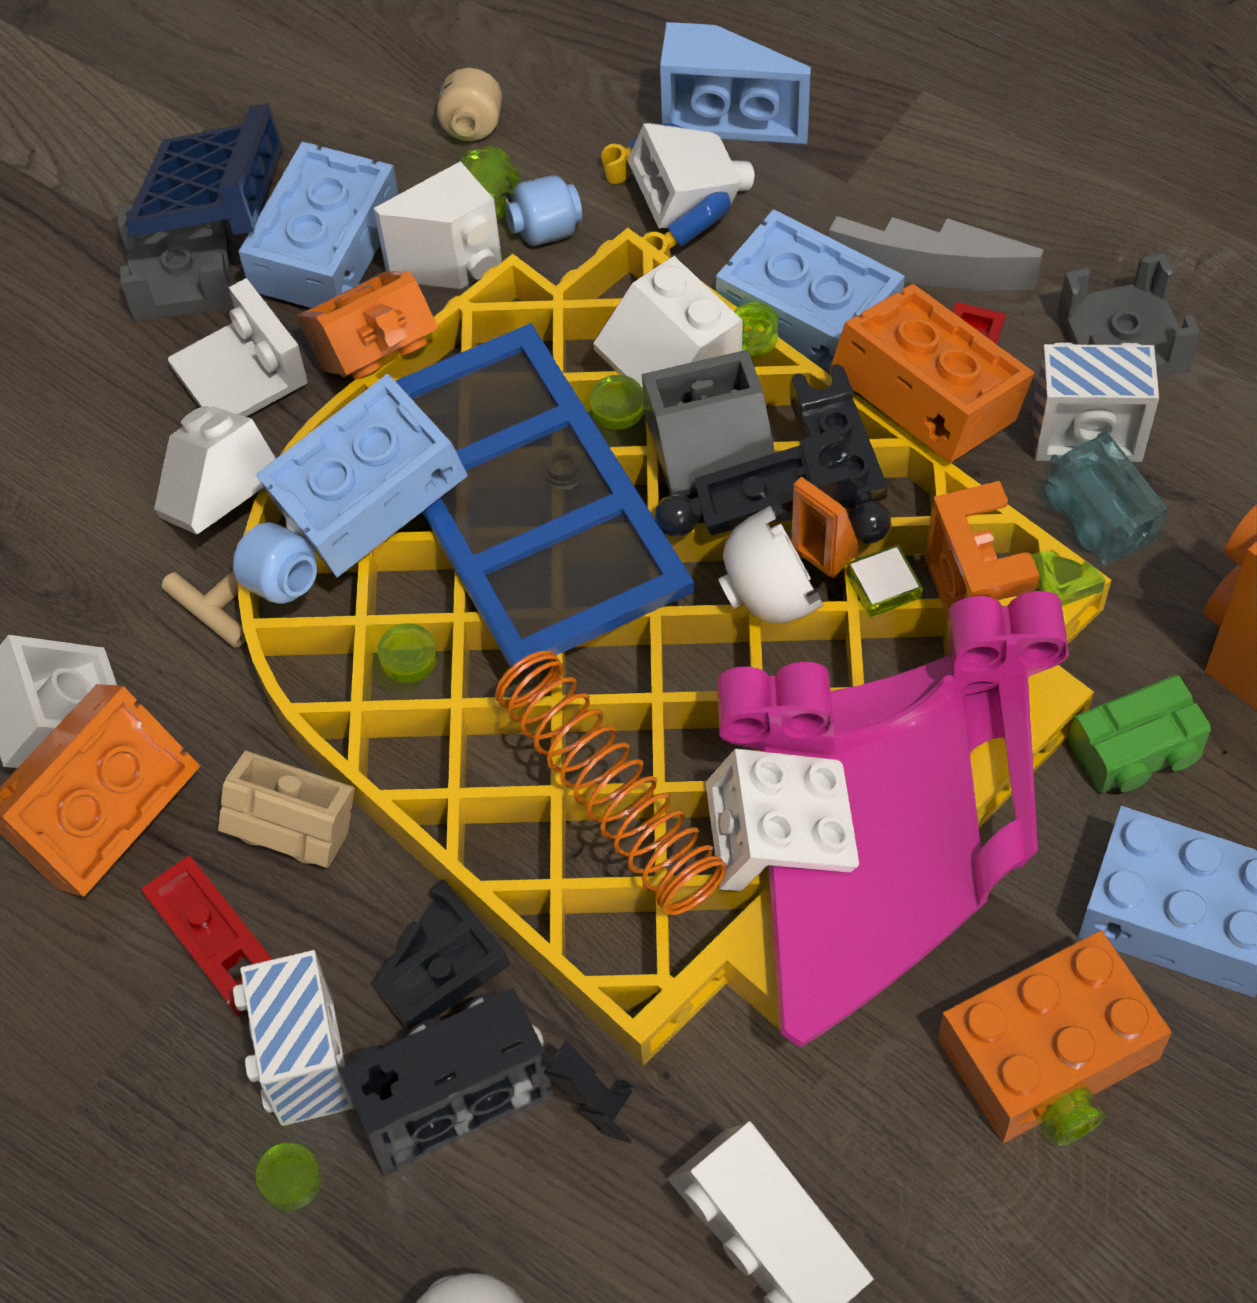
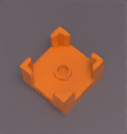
[925,481,1040,622]

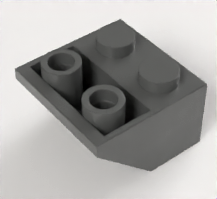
[642,350,775,496]

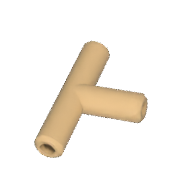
[162,571,246,648]

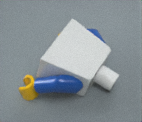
[601,123,754,258]

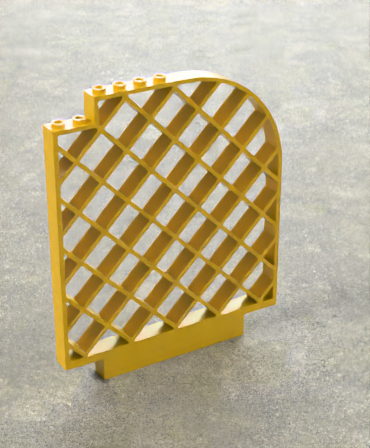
[238,228,1111,1066]

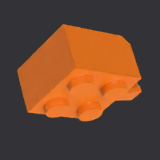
[296,271,439,379]

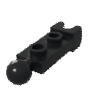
[790,364,892,543]
[655,430,859,537]

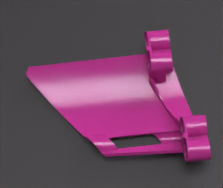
[716,591,1069,1048]

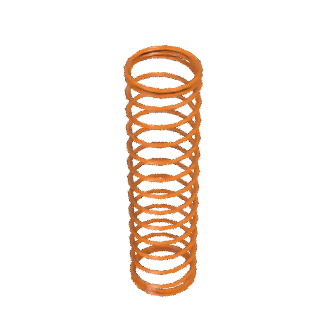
[495,651,726,915]

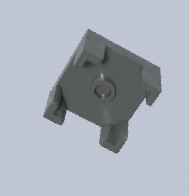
[117,204,234,322]
[1058,252,1201,378]

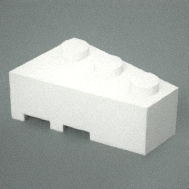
[667,1121,874,1303]

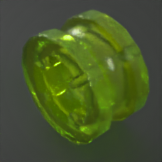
[734,302,779,356]
[1041,1088,1107,1146]

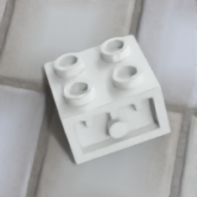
[168,278,308,417]
[706,749,859,891]

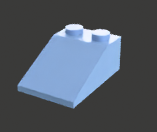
[660,22,811,144]

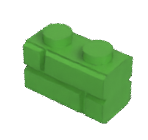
[1068,675,1211,794]

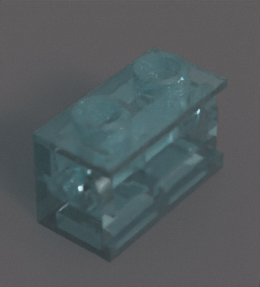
[1045,430,1168,566]

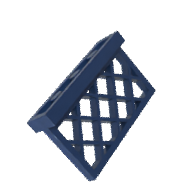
[125,103,283,237]

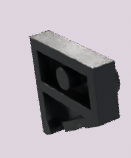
[374,879,510,1031]

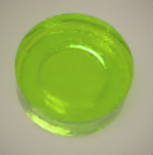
[590,375,644,429]
[378,624,437,683]
[255,1143,321,1210]

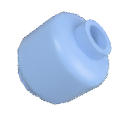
[505,175,582,246]
[233,522,317,604]

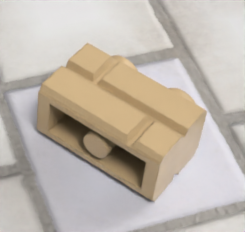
[218,751,355,868]

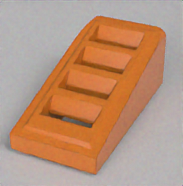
[791,477,858,578]

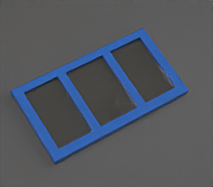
[395,323,694,671]

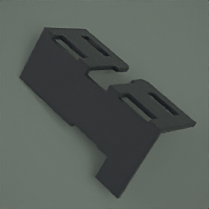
[544,1040,634,1143]

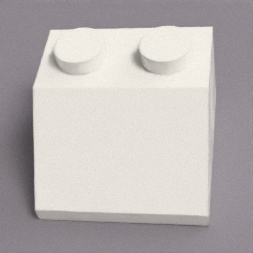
[374,161,502,289]
[593,256,743,398]
[154,406,276,534]
[0,635,117,768]

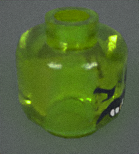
[459,146,520,219]

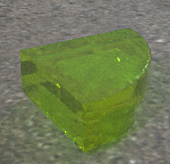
[1031,552,1105,606]

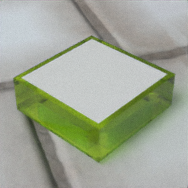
[846,544,923,617]

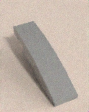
[829,216,1044,291]

